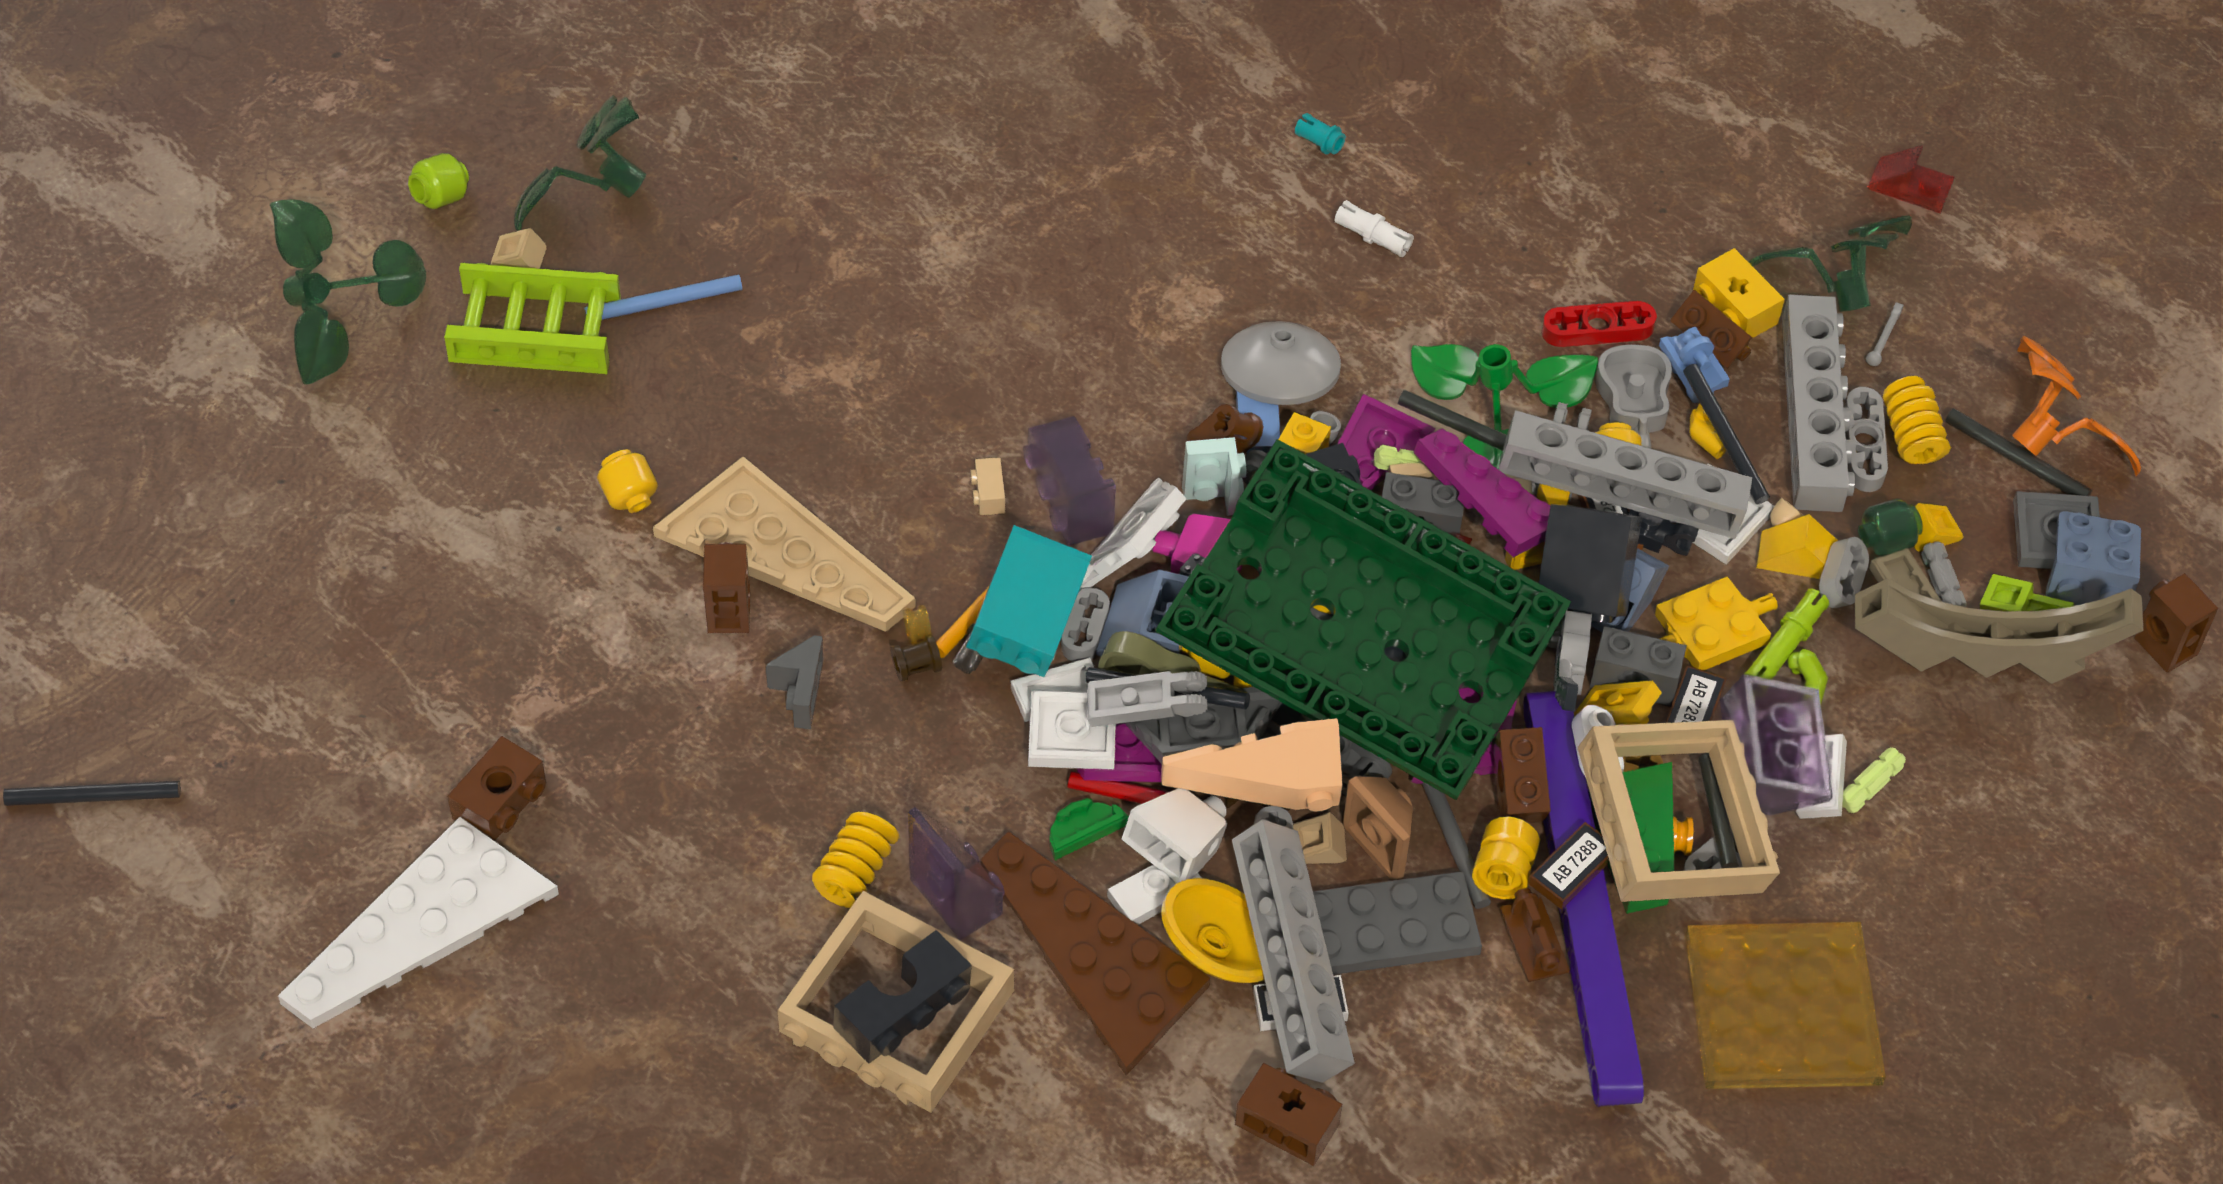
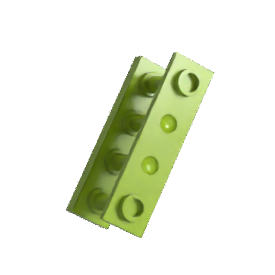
[444,263,621,374]

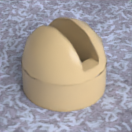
[1770,497,1805,527]

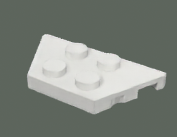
[1079,478,1186,591]

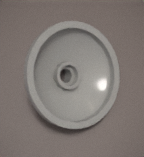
[1221,321,1341,405]

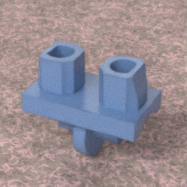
[1659,327,1730,403]

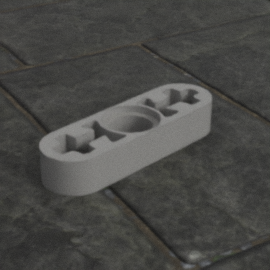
[1845,387,1888,492]

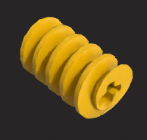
[1882,376,1951,464]
[812,812,900,908]

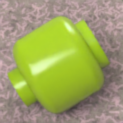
[408,153,469,209]

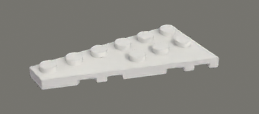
[278,817,559,1028]

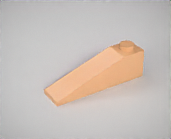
[1161,718,1342,811]

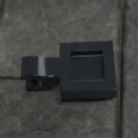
[1628,509,1699,556]

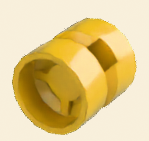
[1472,817,1540,899]

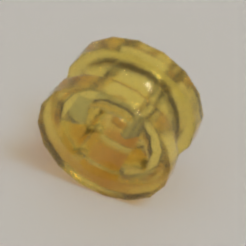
[903,604,932,645]

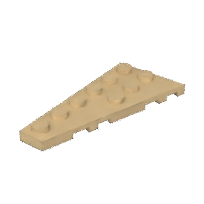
[653,457,916,632]

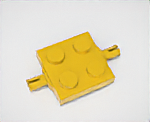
[1655,576,1778,671]

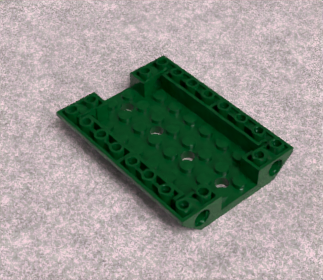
[1155,439,1572,800]

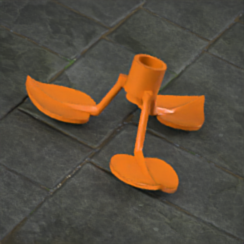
[2012,336,2141,476]

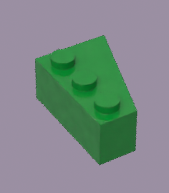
[1588,762,1674,914]

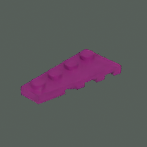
[1413,428,1550,558]

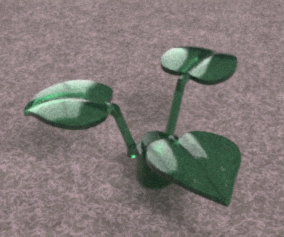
[514,95,646,231]
[270,199,426,385]
[1748,215,1912,313]

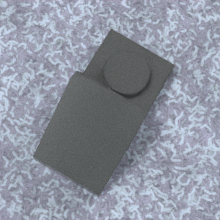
[766,635,824,729]

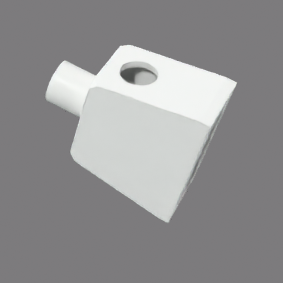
[1122,788,1227,883]

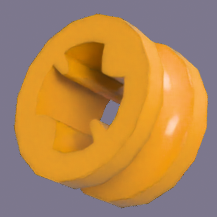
[1673,816,1694,856]

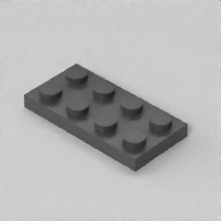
[1313,871,1482,975]

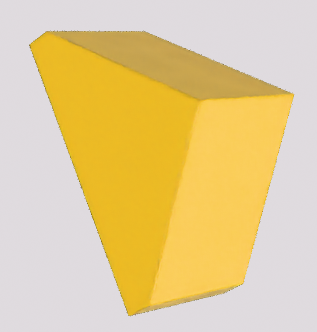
[1756,514,1838,579]

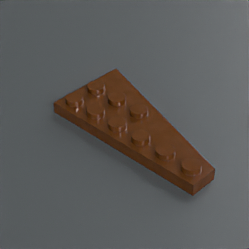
[980,831,1210,1075]

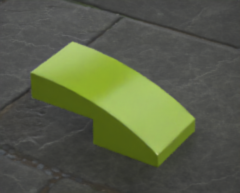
[1980,574,2074,612]

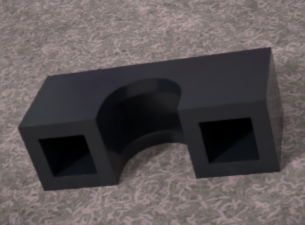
[833,930,972,1064]

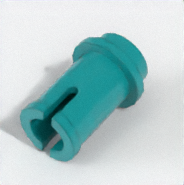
[1295,113,1346,154]

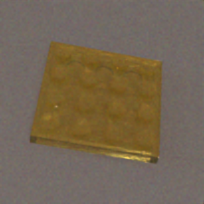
[1685,922,1886,1089]

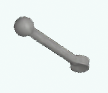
[1866,302,1904,366]

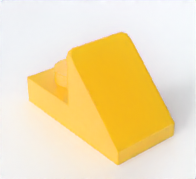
[1574,680,1662,725]

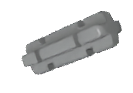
[1921,541,1967,607]

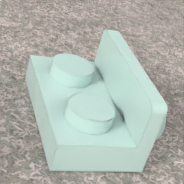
[1182,437,1246,516]

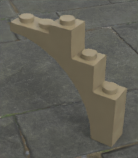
[1855,578,2143,684]

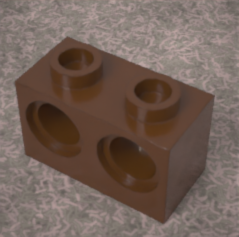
[703,542,750,633]

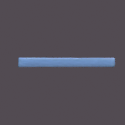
[584,274,742,320]

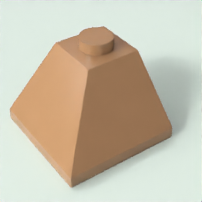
[1343,776,1413,881]

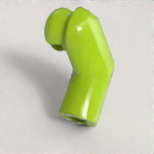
[1788,649,1828,709]

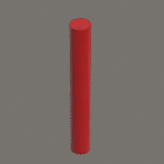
[1068,772,1168,804]

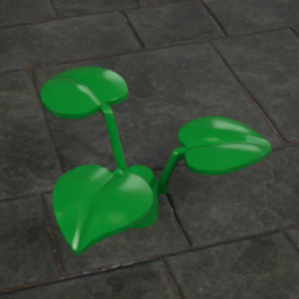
[1411,344,1598,469]

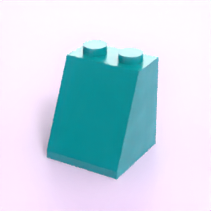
[966,525,1092,677]

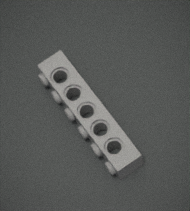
[1782,295,1855,512]
[1498,410,1752,539]
[1232,819,1355,1083]

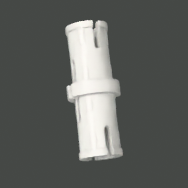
[1335,200,1414,257]

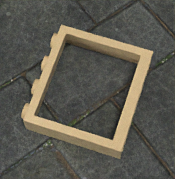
[1577,720,1780,902]
[778,891,1014,1113]

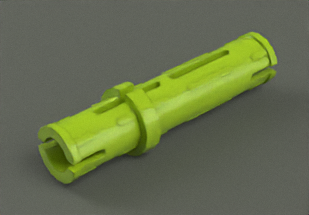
[1742,589,1830,693]

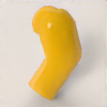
[1689,403,1726,459]

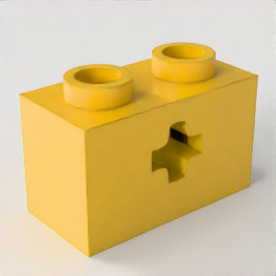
[1693,248,1785,338]

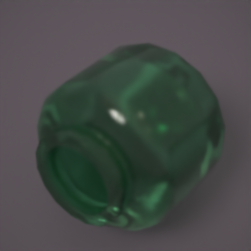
[1858,499,1923,557]

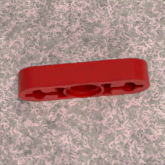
[1541,301,1657,347]

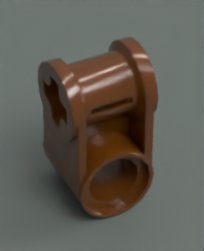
[1186,404,1264,454]

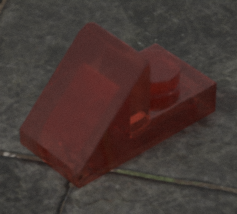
[1868,146,1955,214]

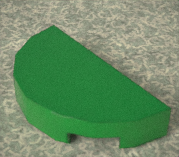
[1049,798,1129,860]

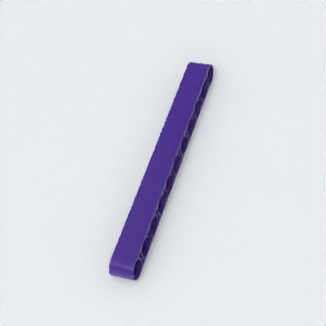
[1523,691,1644,1107]

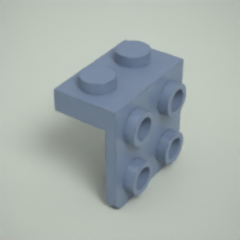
[2046,511,2141,605]

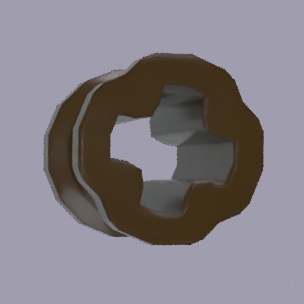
[890,635,942,681]

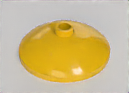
[1161,878,1265,983]

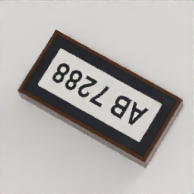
[1665,665,1727,723]
[1528,822,1610,910]

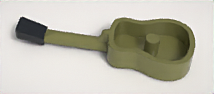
[1098,631,1301,726]

